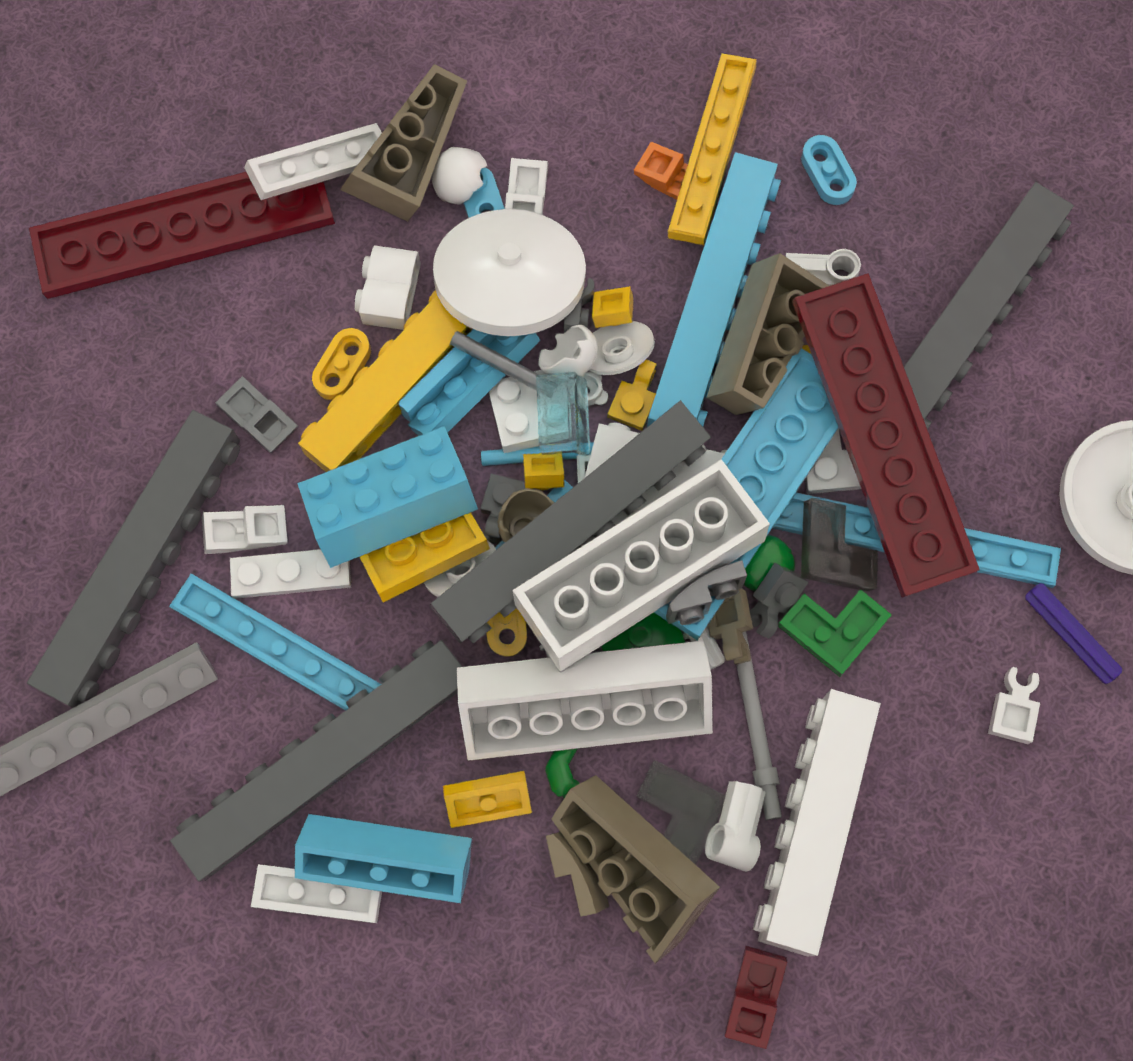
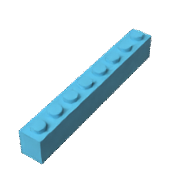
[647,152,781,427]

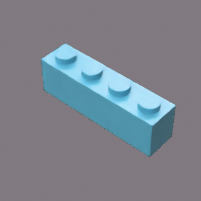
[295,814,472,903]

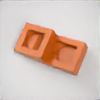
[634,142,688,200]

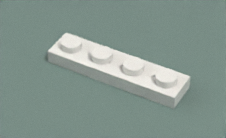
[244,123,382,200]

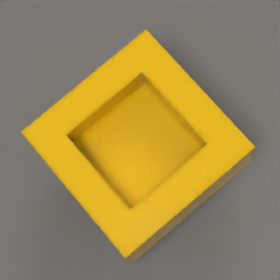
[592,286,633,328]
[523,453,564,490]

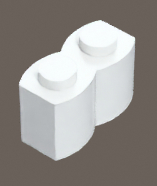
[355,245,421,330]

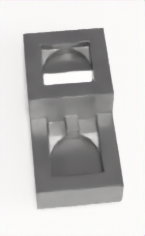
[215,376,298,454]

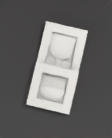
[505,158,548,215]
[202,505,287,554]

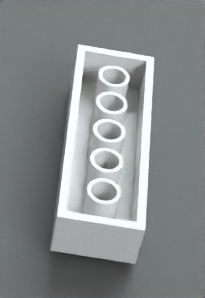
[512,459,770,672]
[457,641,713,760]
[753,689,881,956]

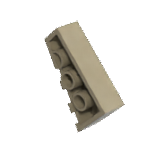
[340,64,467,222]
[706,253,829,415]
[551,775,720,964]

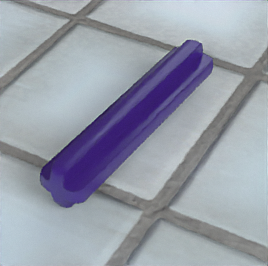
[1025,583,1122,684]

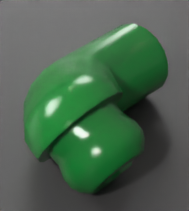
[545,748,580,798]

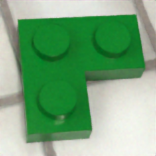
[778,589,892,677]

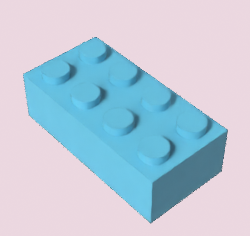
[297,426,478,568]

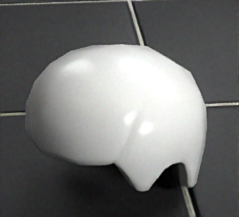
[431,147,487,205]
[538,325,597,381]

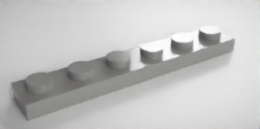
[0,642,218,796]

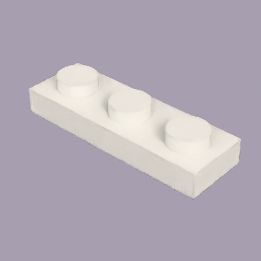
[230,549,351,599]
[251,864,382,923]

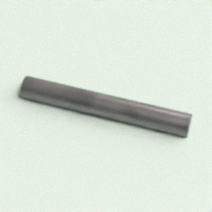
[450,331,559,399]

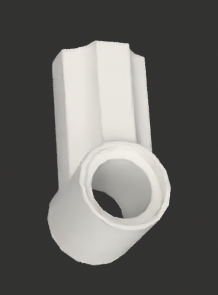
[786,249,861,286]
[705,781,766,872]

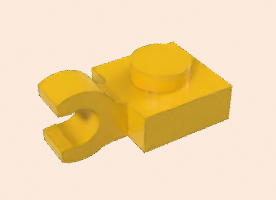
[607,360,657,431]

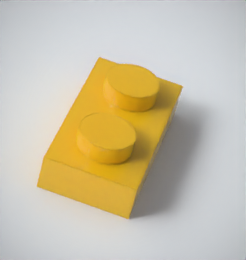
[443,771,532,828]

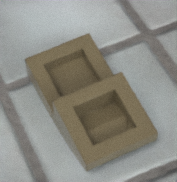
[546,831,610,917]

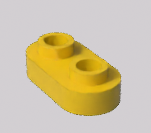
[312,328,371,400]
[486,608,527,657]

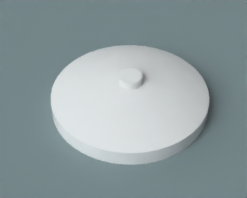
[433,209,586,336]
[1059,420,1133,575]

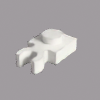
[988,667,1040,744]

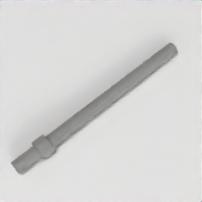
[736,631,782,820]

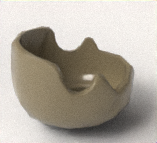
[497,488,554,542]

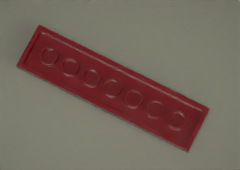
[29,172,335,299]
[792,273,980,598]

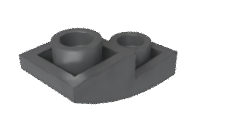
[666,560,747,625]

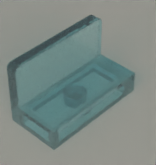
[536,372,590,456]

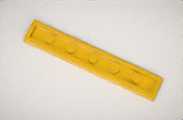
[668,53,757,245]

